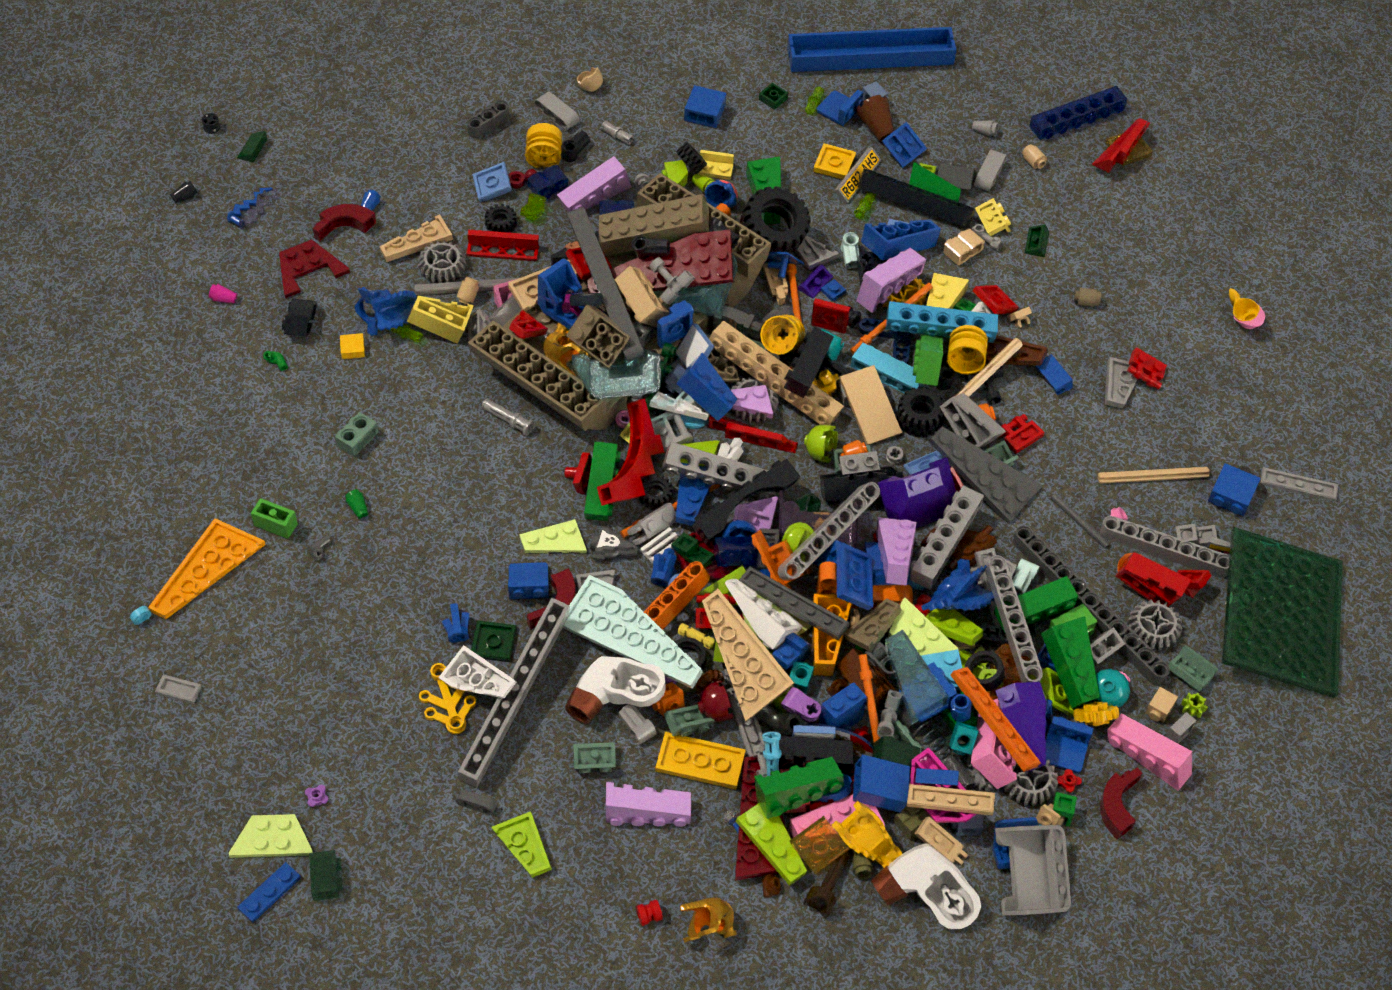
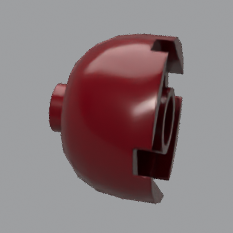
[697,680,733,722]

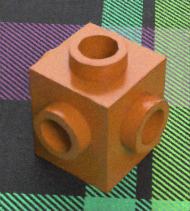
[652,682,685,716]

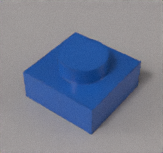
[821,279,846,302]

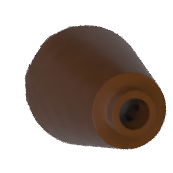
[856,95,894,143]

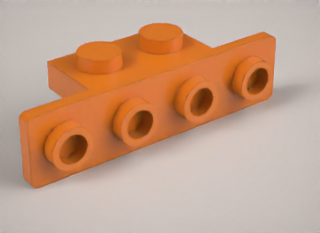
[751,530,804,589]

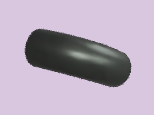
[755,703,803,735]

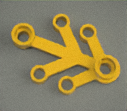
[419,663,476,734]

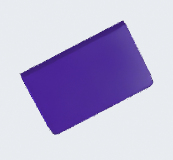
[797,264,833,299]

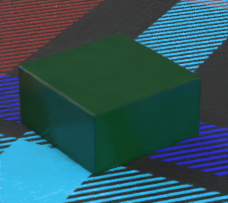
[759,82,788,110]

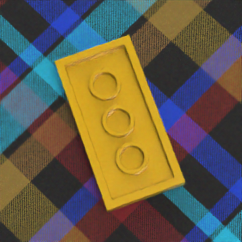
[655,732,746,790]

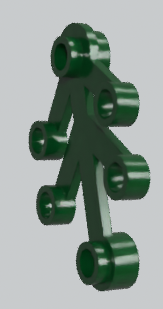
[645,342,677,414]

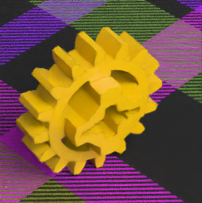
[1073,701,1119,726]

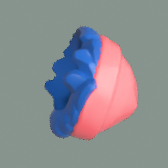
[705,180,738,208]

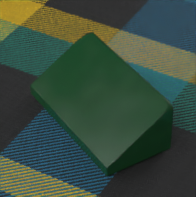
[237,131,267,163]
[1024,224,1049,257]

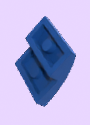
[881,122,927,168]

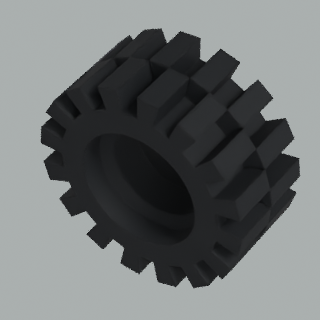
[676,142,707,174]
[485,204,517,233]
[639,474,673,510]

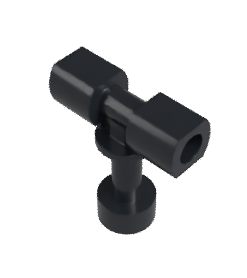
[965,366,1004,405]

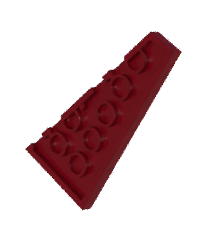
[735,756,786,881]

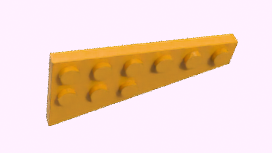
[148,519,266,619]

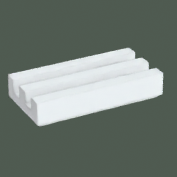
[640,527,678,563]

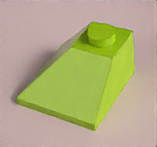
[1028,667,1075,717]

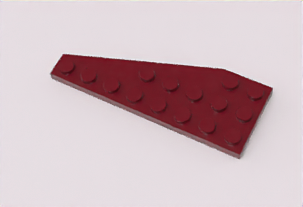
[588,229,734,293]

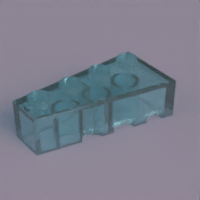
[885,629,947,724]

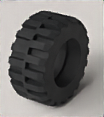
[740,186,811,254]

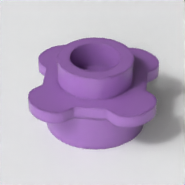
[305,785,328,807]

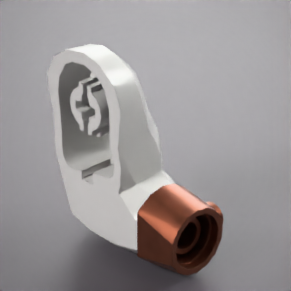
[565,656,666,724]
[871,843,981,929]

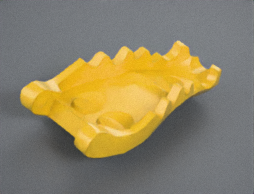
[832,801,903,868]

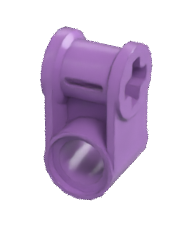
[780,687,821,722]

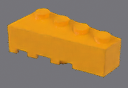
[812,594,852,676]

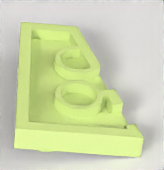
[519,519,587,553]

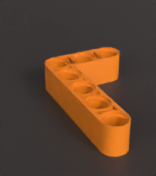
[644,561,710,630]
[816,561,913,609]

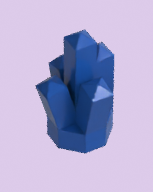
[651,548,677,587]
[442,603,470,643]

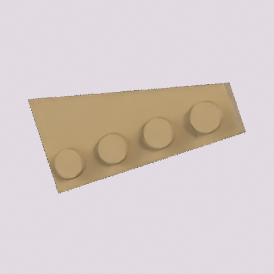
[380,214,453,262]
[508,259,579,312]

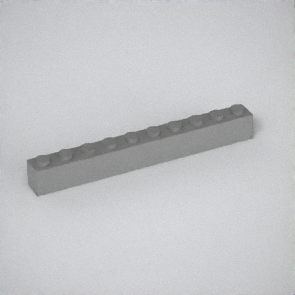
[458,598,570,788]

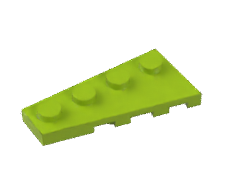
[736,803,807,886]

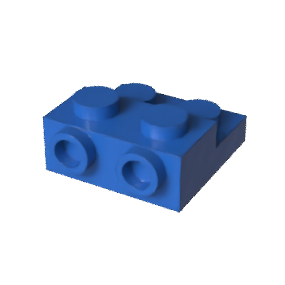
[657,300,694,348]

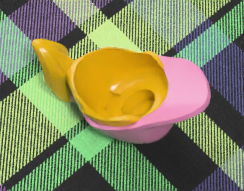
[1229,288,1265,329]

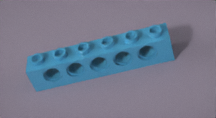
[886,301,998,343]

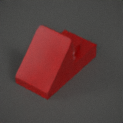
[1177,570,1212,598]

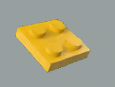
[813,143,856,180]

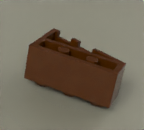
[837,648,898,710]

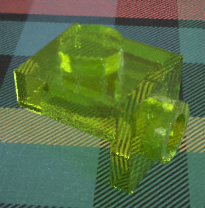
[520,193,546,220]

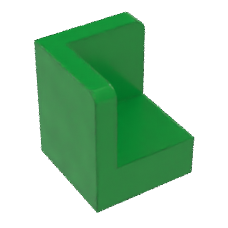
[1052,792,1077,827]

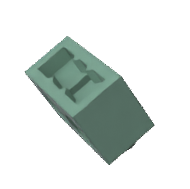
[335,412,378,457]

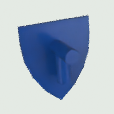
[767,252,804,279]

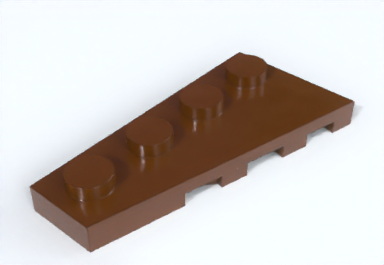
[985,335,1048,366]

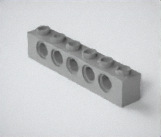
[662,442,776,500]
[910,486,984,590]

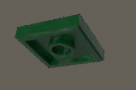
[471,620,517,662]

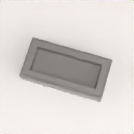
[155,674,202,704]

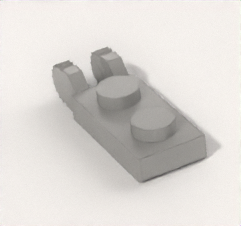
[627,503,676,545]

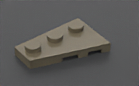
[844,598,902,652]

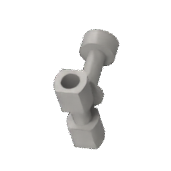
[649,257,695,305]
[877,690,902,740]

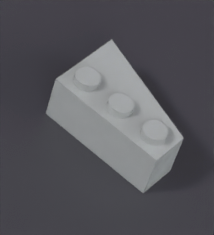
[939,393,1006,449]

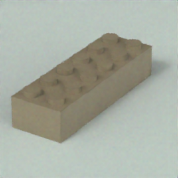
[598,194,709,256]

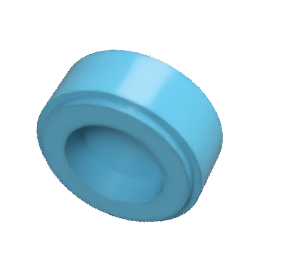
[130,606,151,625]

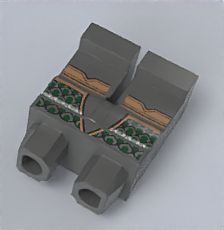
[712,303,763,342]

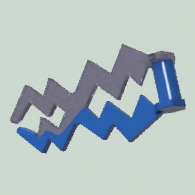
[227,188,280,230]

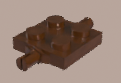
[946,525,997,572]

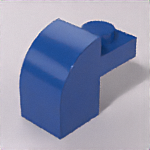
[772,633,812,670]

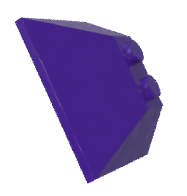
[877,457,956,528]

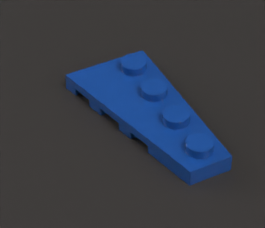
[676,463,718,526]

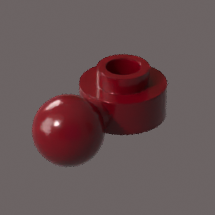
[509,169,539,189]

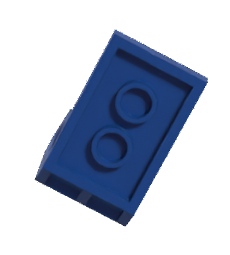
[538,258,608,330]
[813,540,873,610]

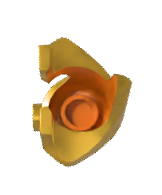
[543,322,592,377]
[680,897,737,943]

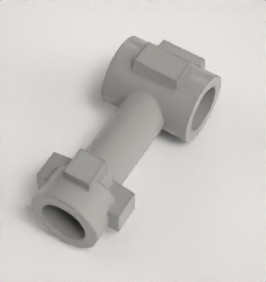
[972,224,1003,250]
[752,744,767,777]

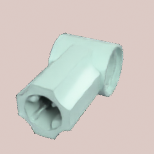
[841,232,859,269]
[1012,559,1040,596]

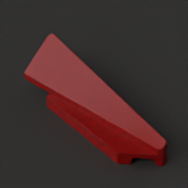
[1092,118,1150,173]
[709,415,798,453]

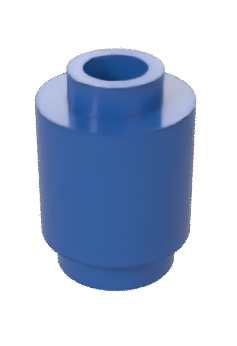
[951,694,972,722]

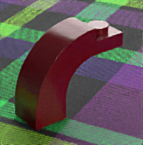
[313,204,376,242]
[527,568,576,630]
[1100,767,1143,840]

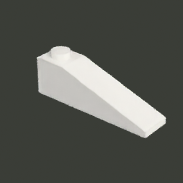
[725,579,803,649]
[438,645,517,698]

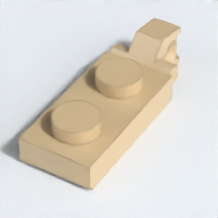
[762,261,788,305]

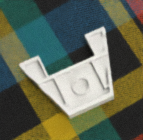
[649,363,710,420]

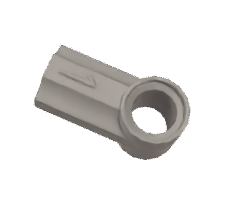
[619,704,657,745]

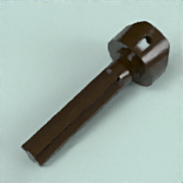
[803,842,853,918]

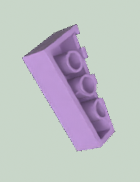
[876,517,917,585]

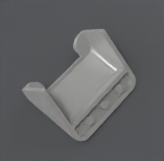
[995,825,1071,916]

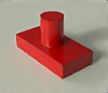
[565,452,592,495]

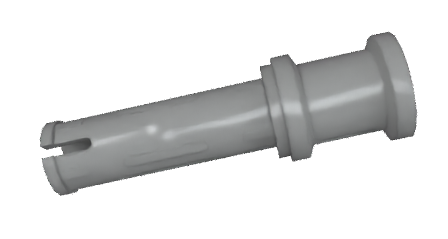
[482,398,535,436]

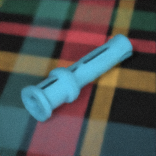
[762,732,782,776]

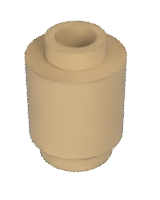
[1022,144,1047,169]
[457,277,479,305]

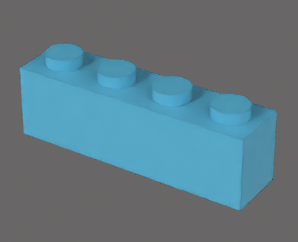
[851,343,925,393]

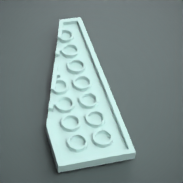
[563,575,703,689]

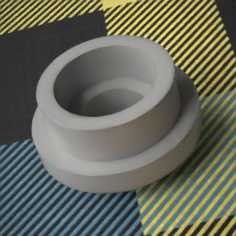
[634,174,651,190]

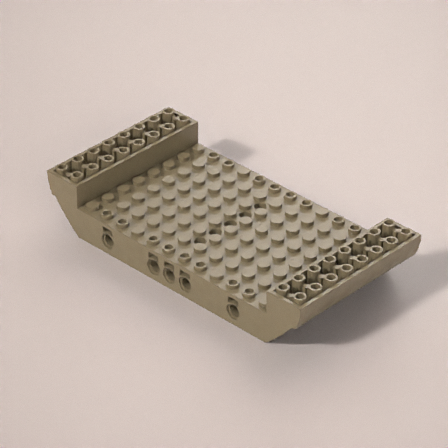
[468,173,771,431]

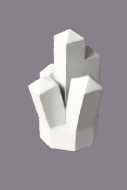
[718,438,743,472]

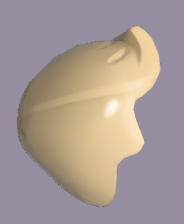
[577,67,603,92]

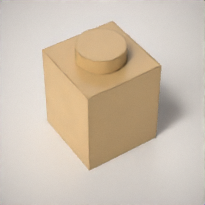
[1145,687,1178,723]

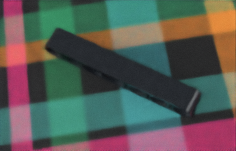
[858,169,975,227]

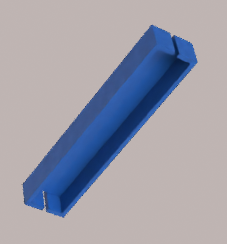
[787,27,956,72]

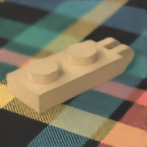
[915,817,968,866]

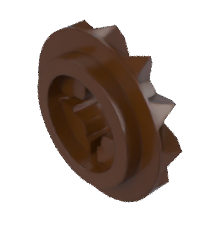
[695,669,725,697]

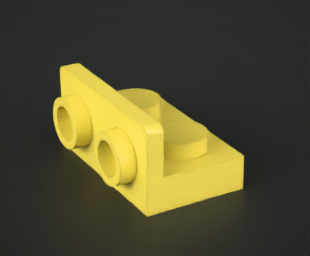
[698,150,734,180]
[975,198,1011,236]

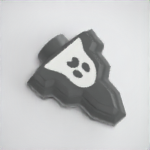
[590,526,639,561]

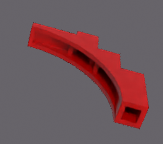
[597,399,665,506]

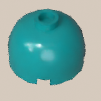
[1093,669,1130,708]

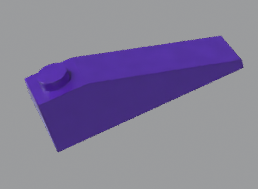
[995,682,1047,772]

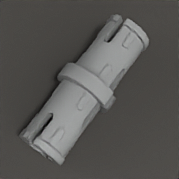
[601,121,634,146]

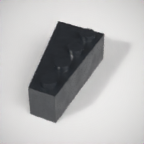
[784,326,834,398]
[820,465,903,503]
[779,736,855,774]

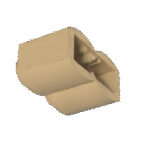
[943,229,985,265]

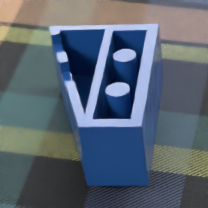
[676,352,737,421]

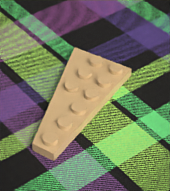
[702,589,794,722]

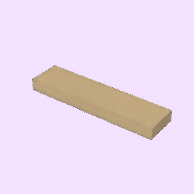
[907,784,995,816]

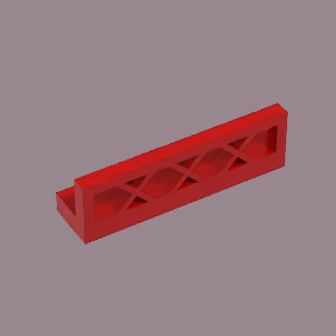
[466,229,539,261]

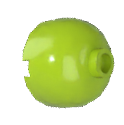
[804,425,838,463]

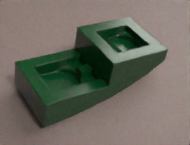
[671,532,715,569]

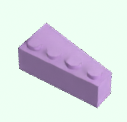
[557,156,632,212]
[856,248,926,313]
[606,782,691,827]

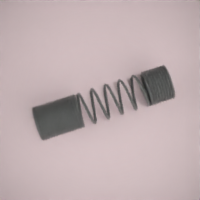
[897,706,976,790]

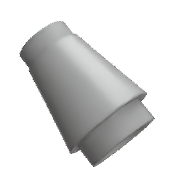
[972,120,998,137]

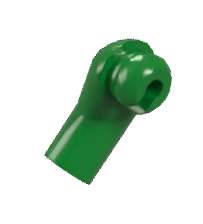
[263,351,288,371]

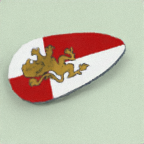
[808,723,875,758]

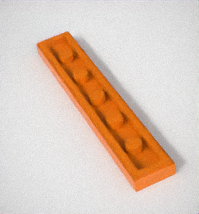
[950,667,1041,772]

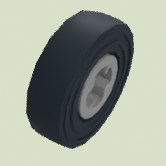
[570,293,603,306]

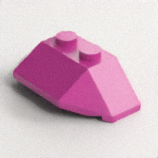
[910,747,976,823]

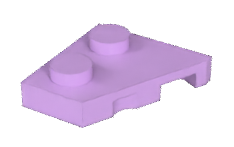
[731,385,773,418]
[733,496,779,531]

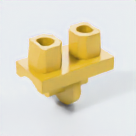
[812,369,839,397]

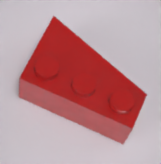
[1116,552,1191,607]

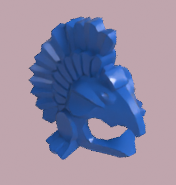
[354,287,417,336]
[921,559,994,611]

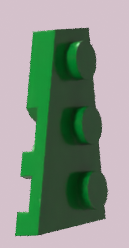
[909,162,961,202]

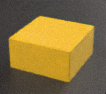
[340,333,365,359]

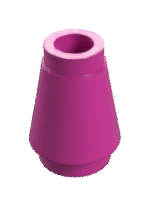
[209,284,237,304]

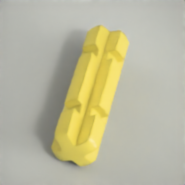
[678,623,715,649]

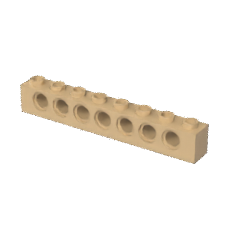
[709,321,844,425]

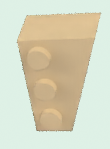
[614,266,669,328]

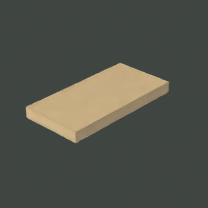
[839,365,902,445]

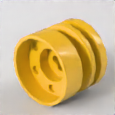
[525,123,562,168]
[760,314,805,355]
[947,325,988,375]

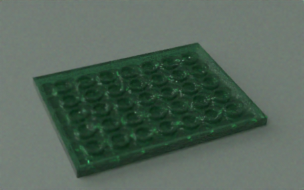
[1222,527,1343,698]

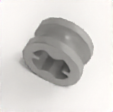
[886,446,903,464]

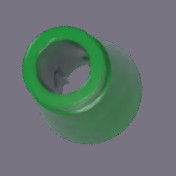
[345,489,369,519]

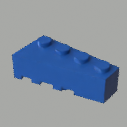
[861,220,941,260]

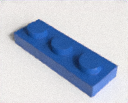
[237,862,301,923]

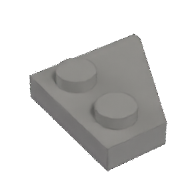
[795,236,839,270]
[468,309,491,342]

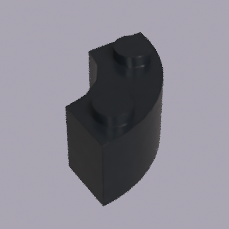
[282,298,317,337]

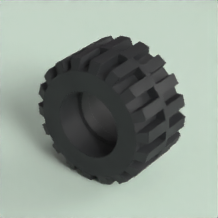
[896,387,945,438]

